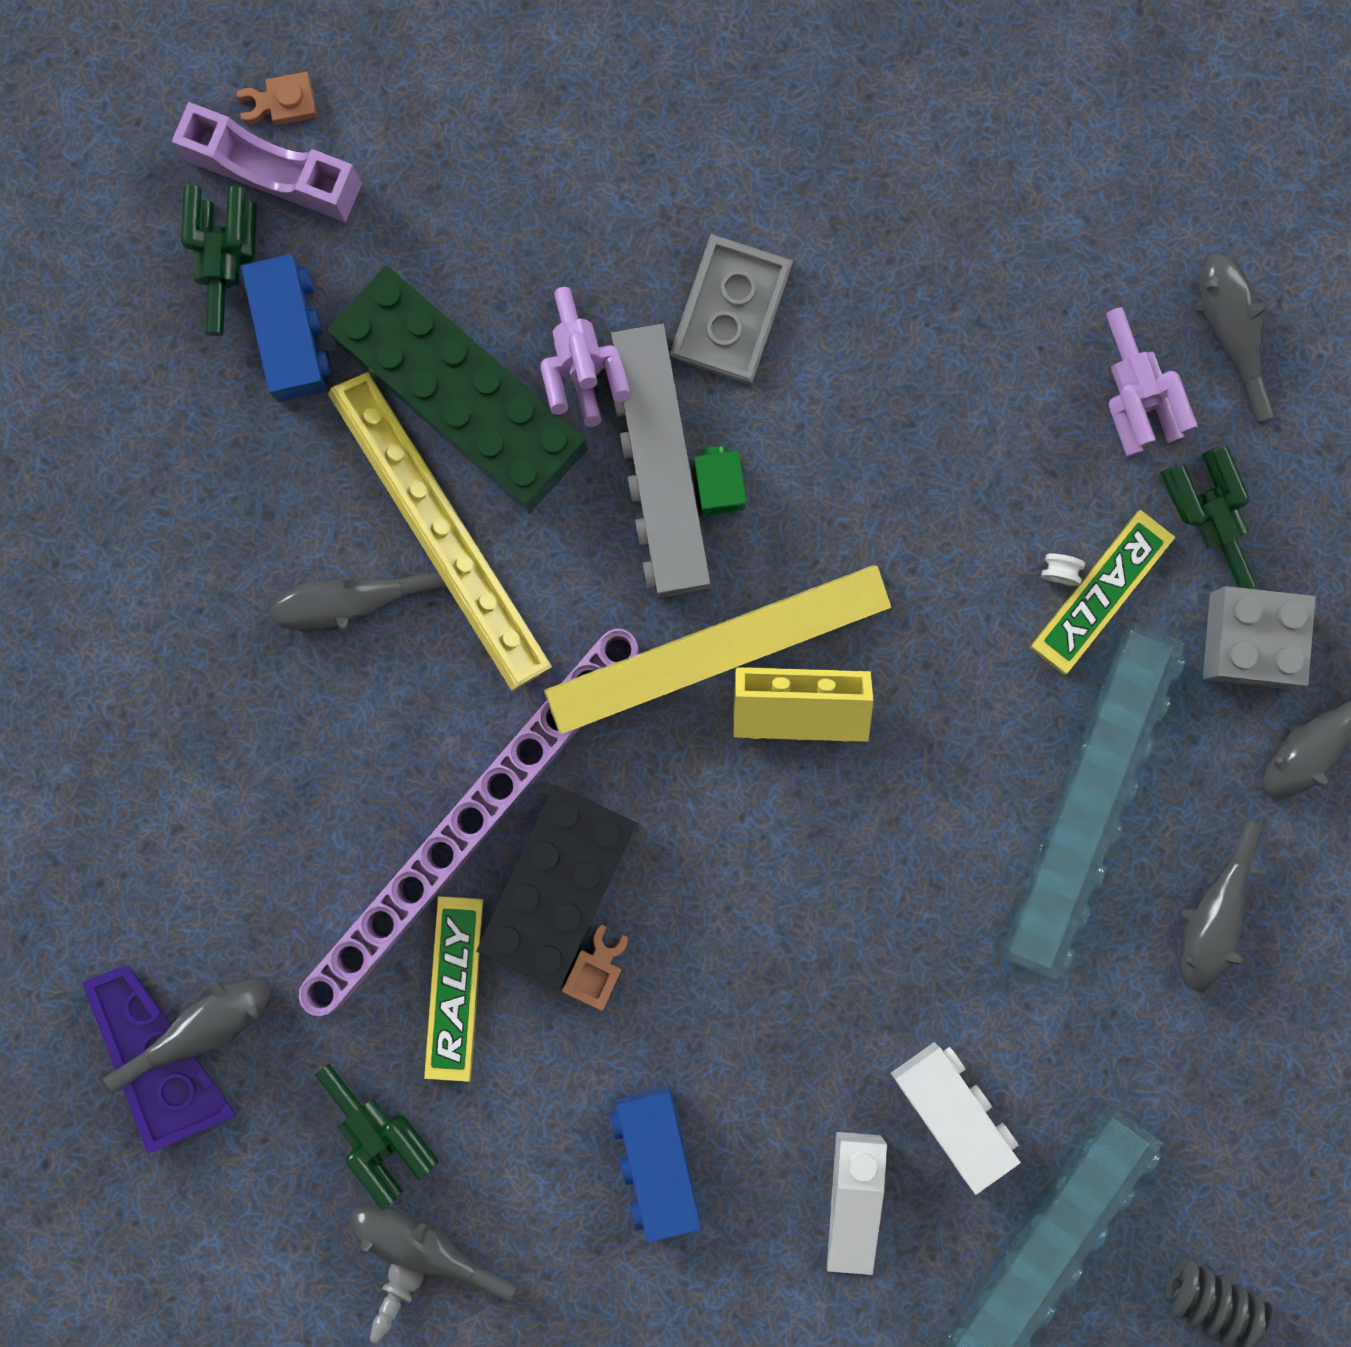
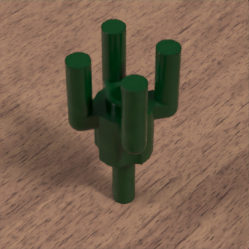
[181,185,257,336]
[1160,445,1257,589]
[315,1063,439,1210]

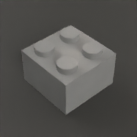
[1203,586,1316,690]

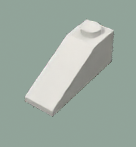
[827,1132,887,1275]

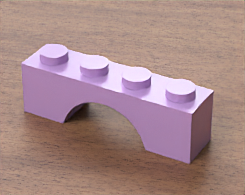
[172,102,362,223]

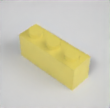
[734,667,873,742]

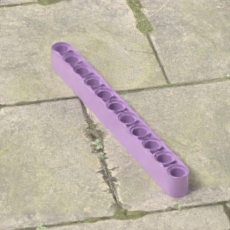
[299,629,639,1016]

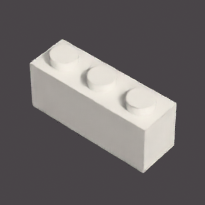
[890,1042,1021,1195]

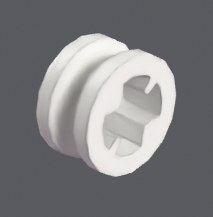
[1041,554,1086,586]

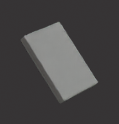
[669,234,793,385]

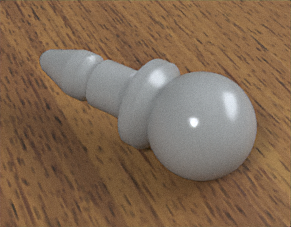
[370,1264,425,1344]

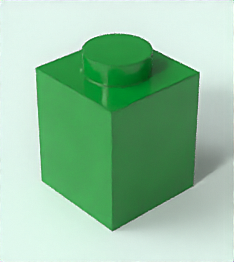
[694,446,746,516]

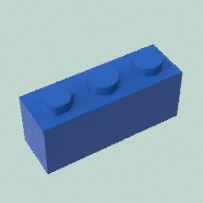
[241,254,333,402]
[610,1086,701,1243]

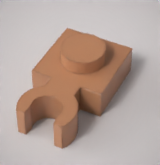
[236,71,318,126]
[560,925,628,1011]

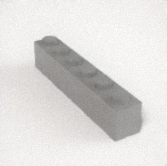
[611,323,710,598]

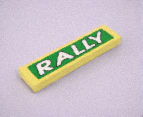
[1029,510,1175,675]
[424,896,484,1082]

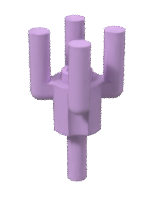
[540,287,631,427]
[1106,307,1198,457]

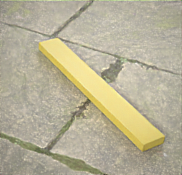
[328,372,552,691]
[544,565,891,734]

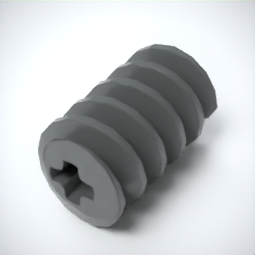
[1164,1257,1272,1347]

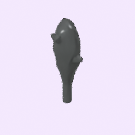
[1193,252,1275,422]
[269,571,446,632]
[1262,699,1351,801]
[1180,820,1264,993]
[102,977,271,1094]
[349,1205,517,1303]

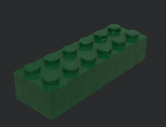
[327,265,588,514]

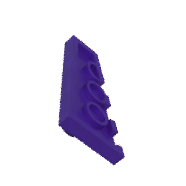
[82,965,237,1154]

